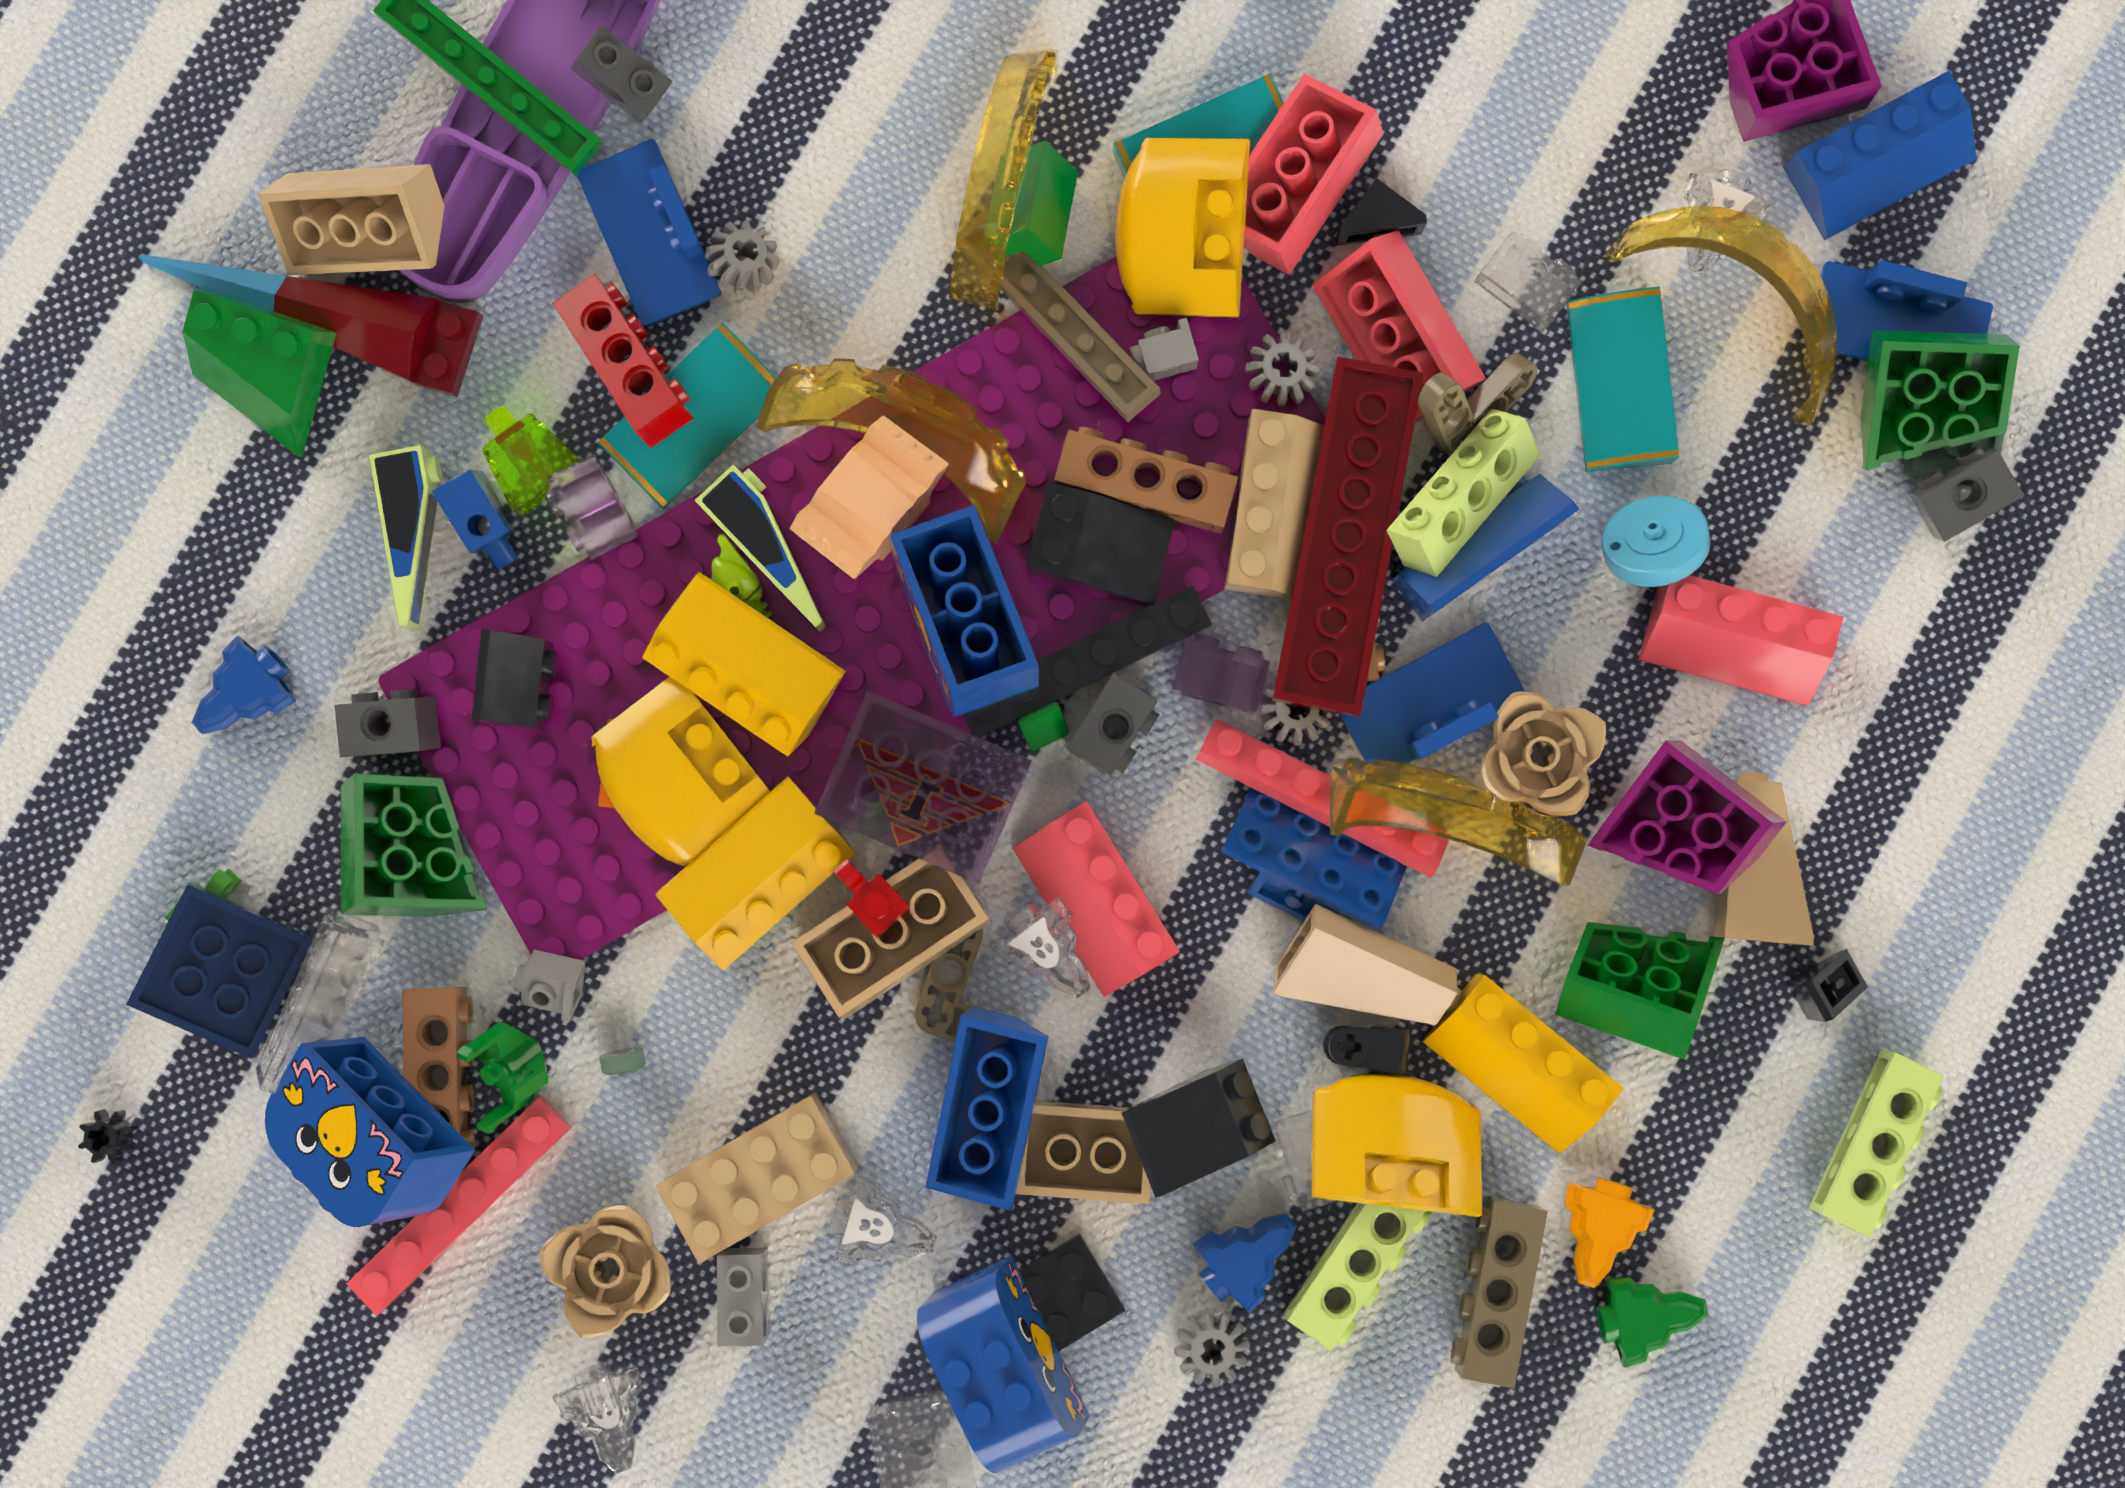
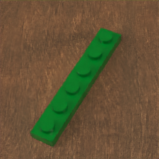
[373,0,603,176]

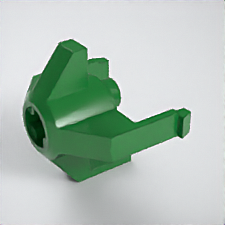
[457,1022,549,1134]

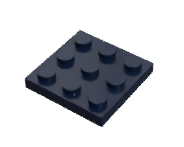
[126,882,313,1059]

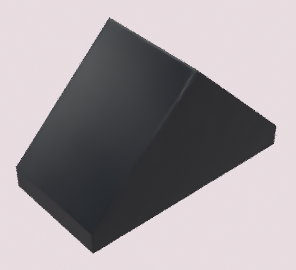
[1335,178,1427,246]
[1786,949,1868,1022]

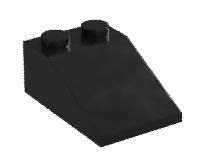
[1026,482,1175,605]
[1122,1058,1276,1198]

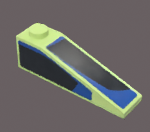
[369,445,442,631]
[695,465,826,632]

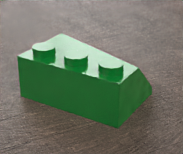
[182,289,337,457]
[1861,330,2020,470]
[341,774,487,917]
[1555,922,1725,1060]

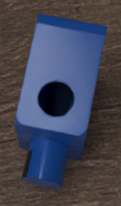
[432,469,518,572]

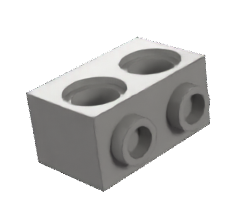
[717,1248,769,1347]

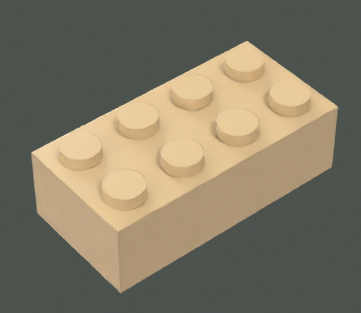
[791,845,992,1019]
[655,1092,859,1264]

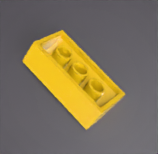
[642,572,846,757]
[655,776,856,971]
[1422,974,1624,1154]

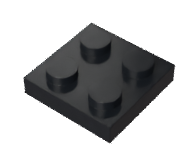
[1019,1233,1125,1351]

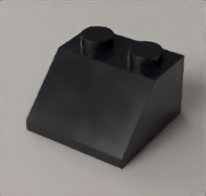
[471,629,558,730]

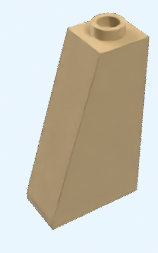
[1713,772,1814,946]
[1273,904,1460,1025]

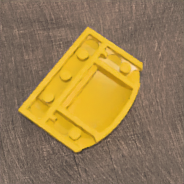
[1115,138,1250,317]
[592,677,770,867]
[1312,1073,1482,1217]

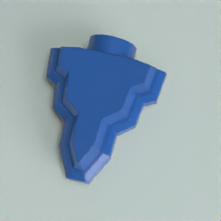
[191,636,296,734]
[1192,1213,1297,1313]

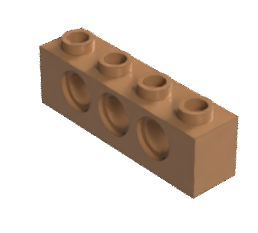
[1054,427,1238,534]
[402,987,475,1163]

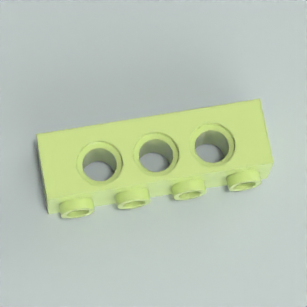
[1387,408,1540,577]
[1808,1050,1944,1238]
[1283,1203,1431,1351]

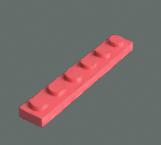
[1196,719,1451,878]
[346,1096,572,1316]

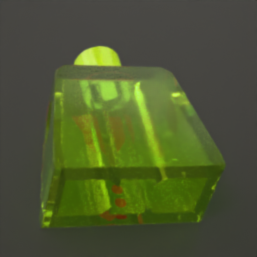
[482,405,588,517]

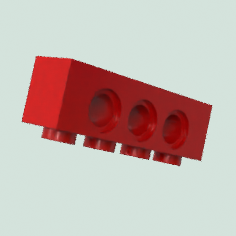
[552,273,694,448]

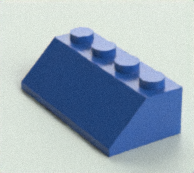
[1783,70,1977,241]
[1392,474,1579,622]
[925,1006,1049,1211]

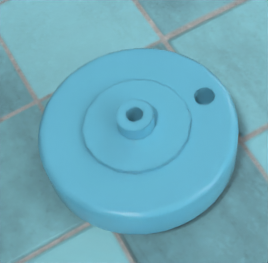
[1601,496,1711,587]

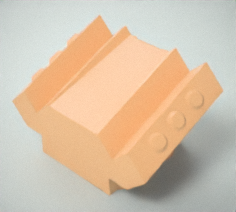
[789,415,949,579]

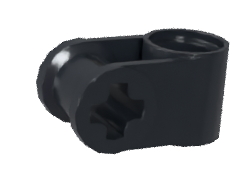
[1323,1026,1411,1074]

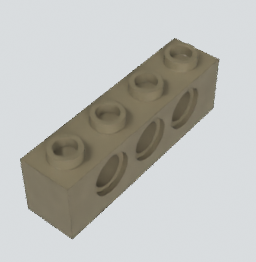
[1450,1196,1548,1389]

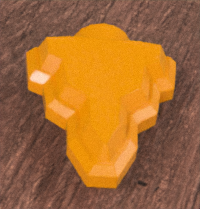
[1564,1177,1655,1288]

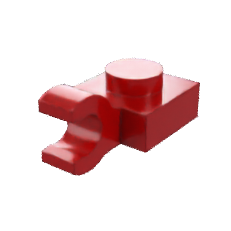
[834,859,911,938]

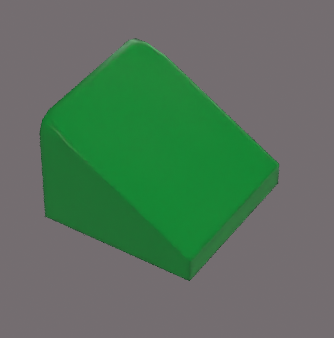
[1017,701,1069,751]

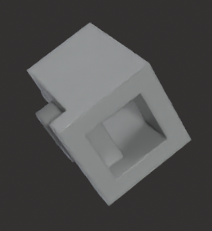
[1129,318,1199,381]
[513,949,585,1022]

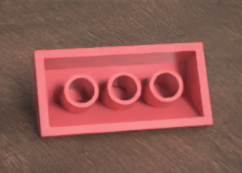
[1244,74,1383,275]
[1311,230,1486,423]
[1638,575,1843,706]
[1012,801,1180,997]

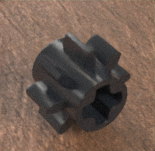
[78,1109,139,1164]

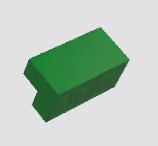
[986,140,1078,266]

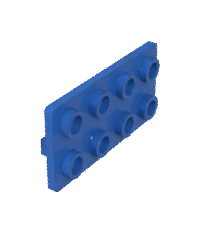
[577,139,722,328]
[1804,260,1993,361]
[1339,623,1525,779]
[1222,788,1407,931]

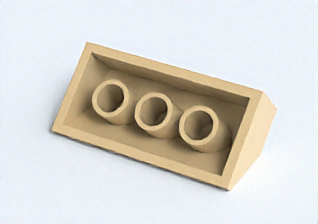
[258,164,445,275]
[1224,409,1324,599]

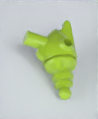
[711,534,775,623]

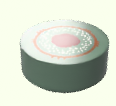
[599,1047,646,1075]

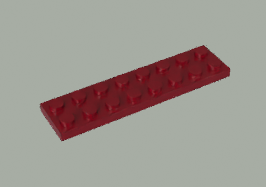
[1272,356,1424,717]

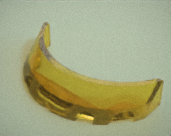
[949,48,1059,310]
[1603,206,1837,426]
[756,358,1026,543]
[1330,758,1587,886]

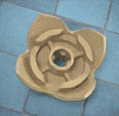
[1481,691,1606,816]
[539,1205,671,1339]

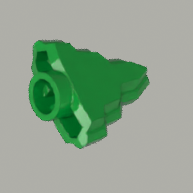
[1596,1277,1708,1368]

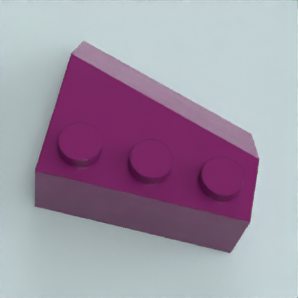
[1726,0,1882,142]
[1587,740,1787,894]

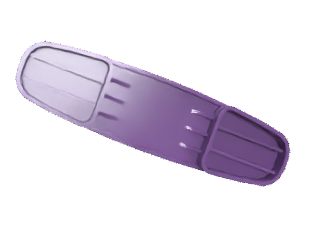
[399,0,661,303]

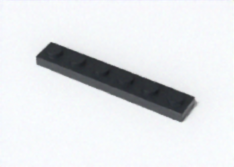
[963,586,1212,740]

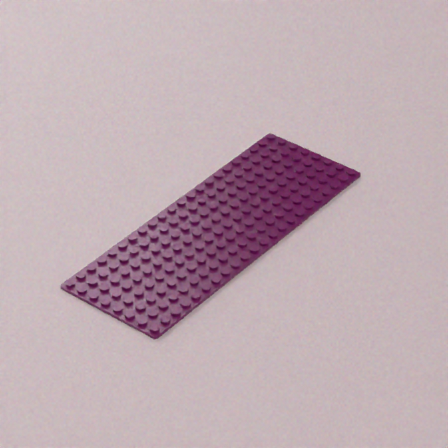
[378,256,1325,960]

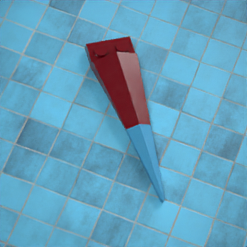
[138,255,483,397]

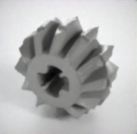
[704,220,780,297]
[1245,331,1321,407]
[1258,677,1330,746]
[1174,1309,1250,1387]

